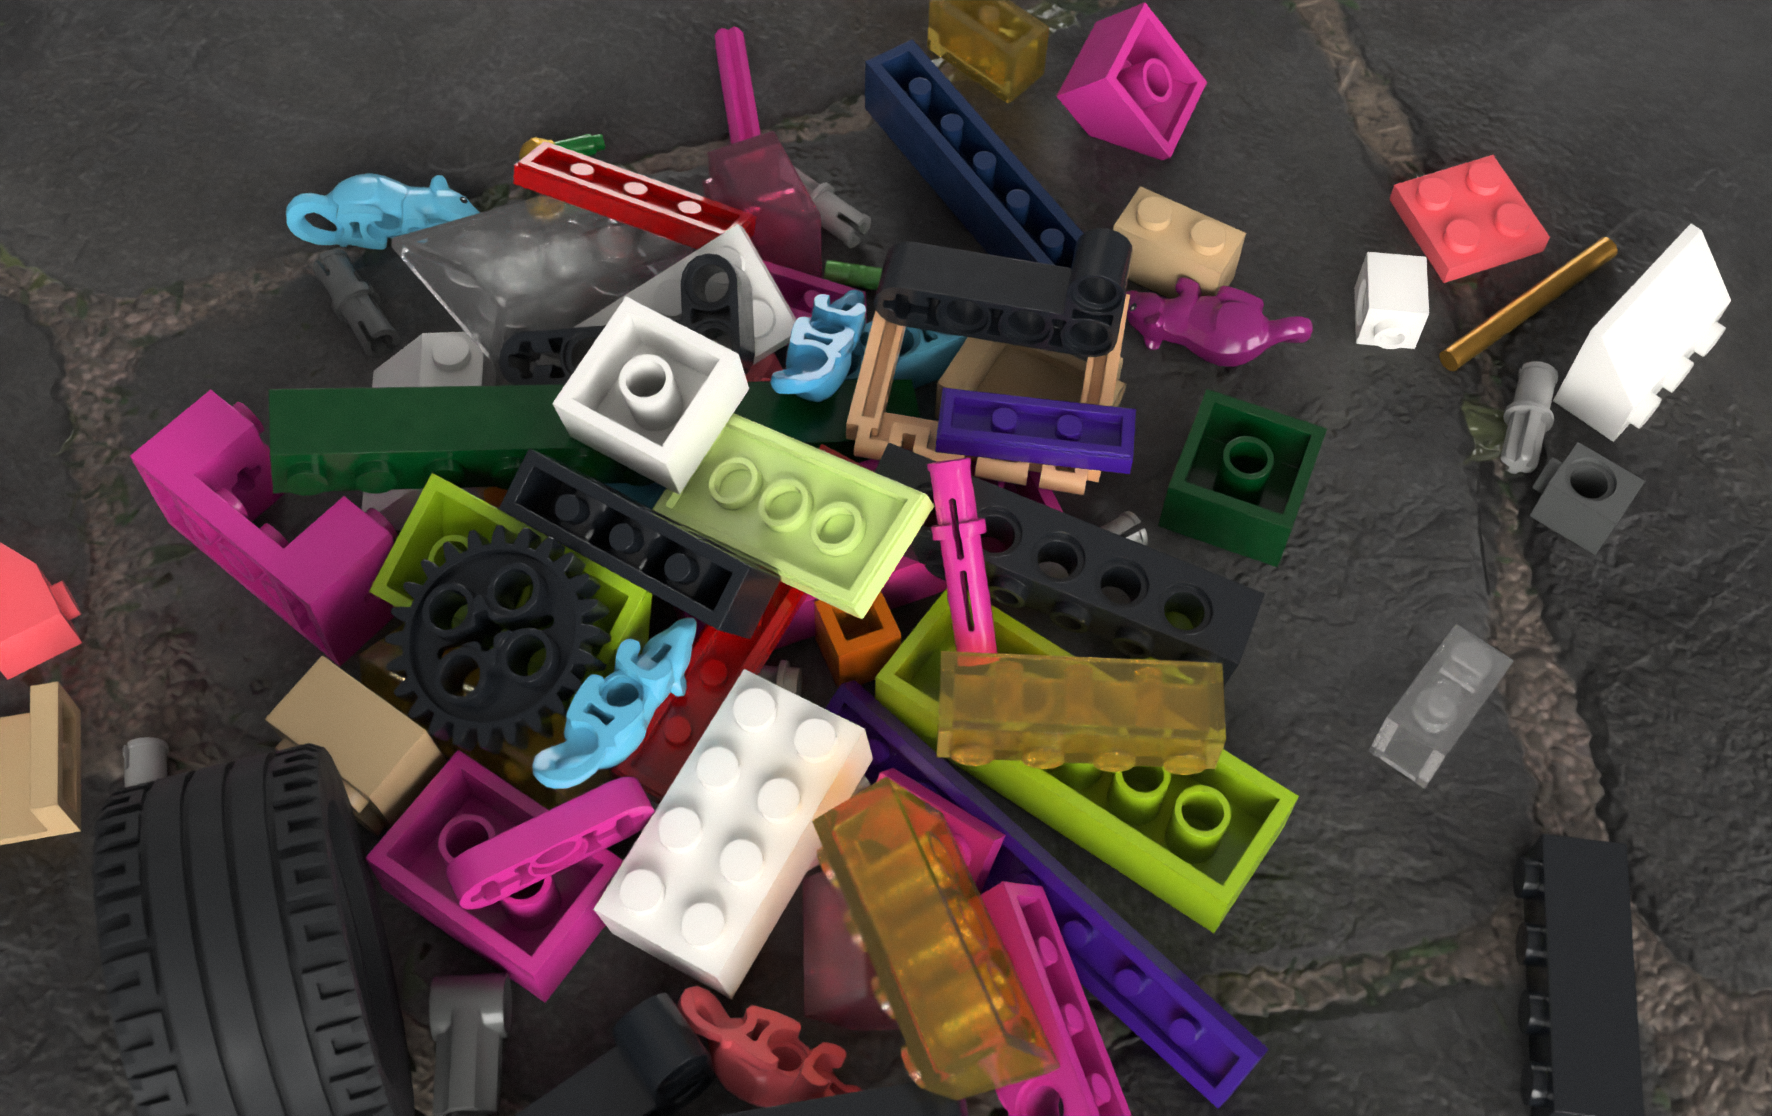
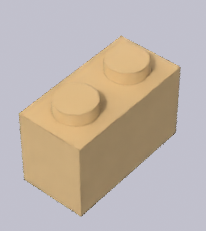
[1113,186,1246,299]

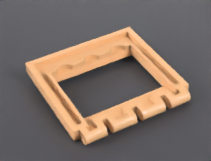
[846,294,1130,496]

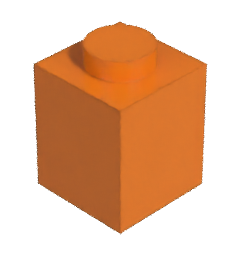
[814,591,901,688]

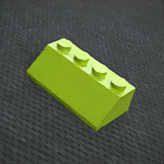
[369,473,652,703]

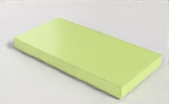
[652,413,934,619]

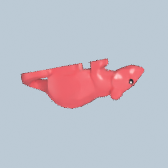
[678,986,863,1108]

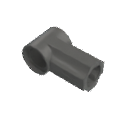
[429,973,513,1116]

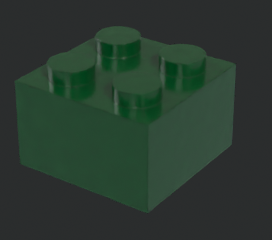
[1158,389,1327,568]

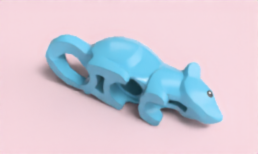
[286,173,485,251]
[532,618,697,789]

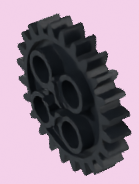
[385,525,611,754]

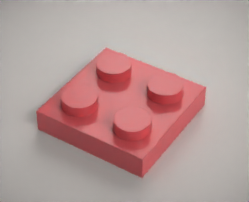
[1389,155,1550,283]

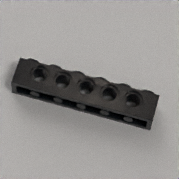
[875,443,1265,686]

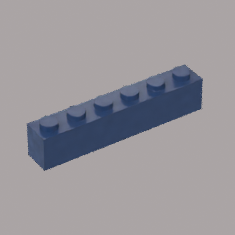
[865,39,1084,268]

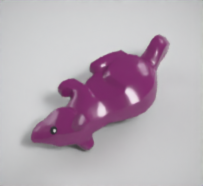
[1126,277,1313,367]

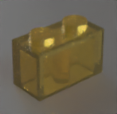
[927,0,1050,104]

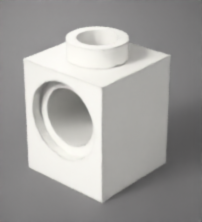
[1354,252,1429,349]

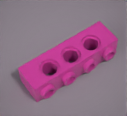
[939,881,1132,1116]

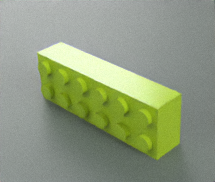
[875,588,1299,933]

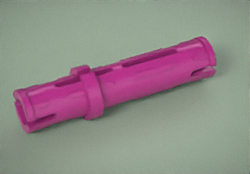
[927,458,1000,669]

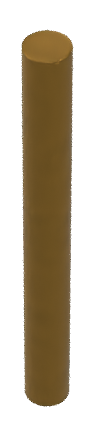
[1439,237,1617,371]

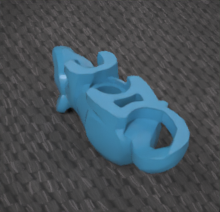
[770,290,866,402]

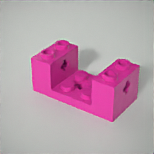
[130,389,398,666]

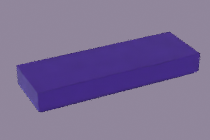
[935,388,1136,474]

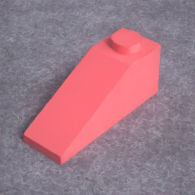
[0,542,82,680]

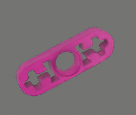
[446,777,655,909]

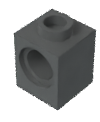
[1530,442,1645,555]

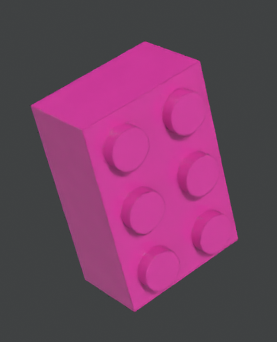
[365,750,624,1003]

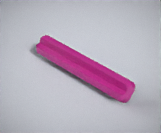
[714,26,763,164]

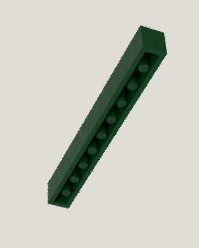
[269,379,920,496]

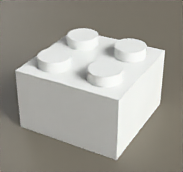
[552,297,749,495]

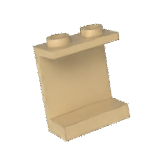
[0,681,81,845]

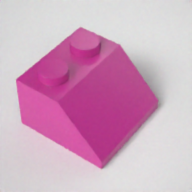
[1056,2,1207,160]

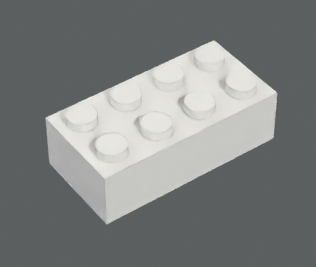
[594,669,873,1000]

